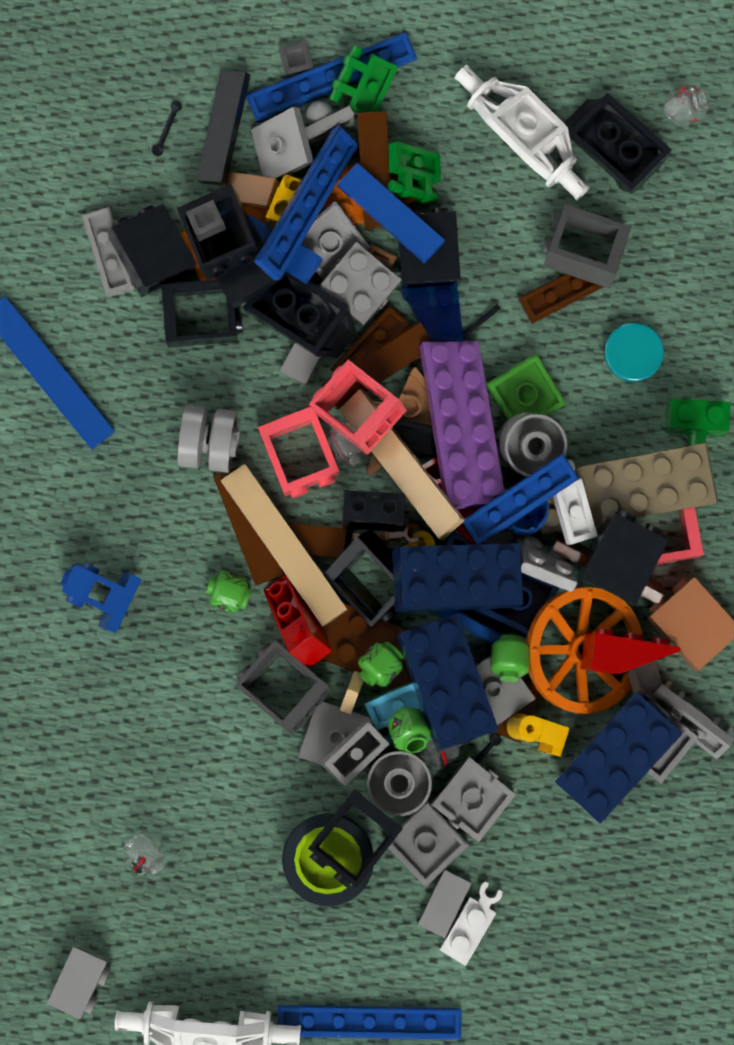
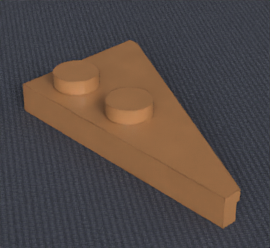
[366,367,432,477]

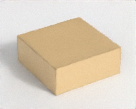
[340,671,364,715]

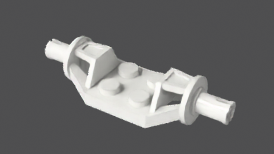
[454,65,590,201]
[115,1001,301,1045]

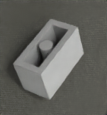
[320,721,389,786]
[47,945,111,1019]

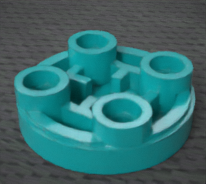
[604,323,664,383]

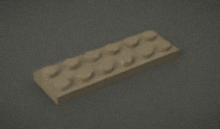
[541,442,719,534]

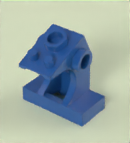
[61,562,142,633]

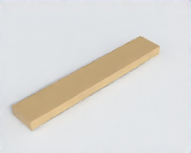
[339,389,465,540]
[220,464,347,627]

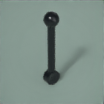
[152,101,182,157]
[451,304,501,342]
[474,734,501,764]

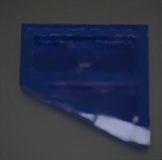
[401,284,463,342]

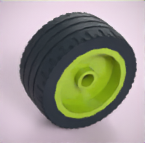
[282,813,374,906]

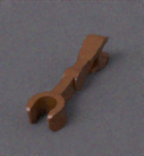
[351,523,424,543]

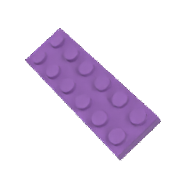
[419,341,504,510]

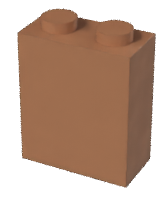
[646,577,734,672]

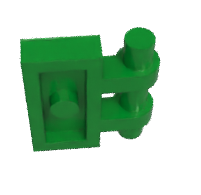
[329,45,398,113]
[387,141,441,204]

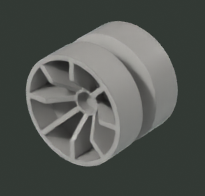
[178,404,240,473]
[497,412,568,477]
[367,751,432,816]

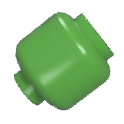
[490,635,530,682]

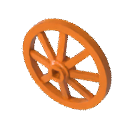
[526,587,644,714]

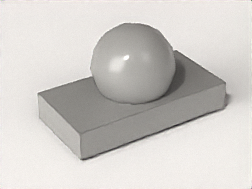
[305,101,354,146]

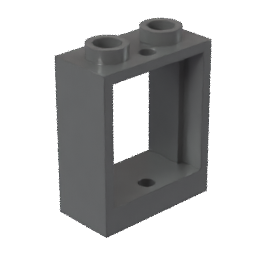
[542,204,632,289]
[235,640,332,736]

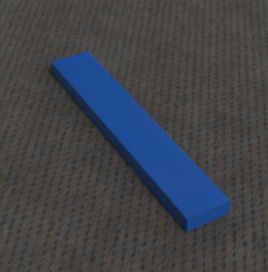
[246,32,417,123]
[254,125,359,281]
[0,296,115,450]
[278,1005,461,1040]

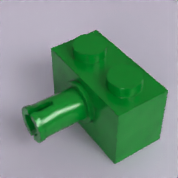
[665,398,731,446]

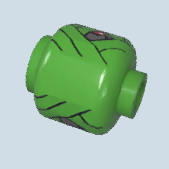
[206,570,252,614]
[358,641,403,687]
[387,707,431,754]

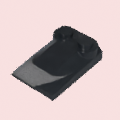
[564,93,672,194]
[243,272,356,358]

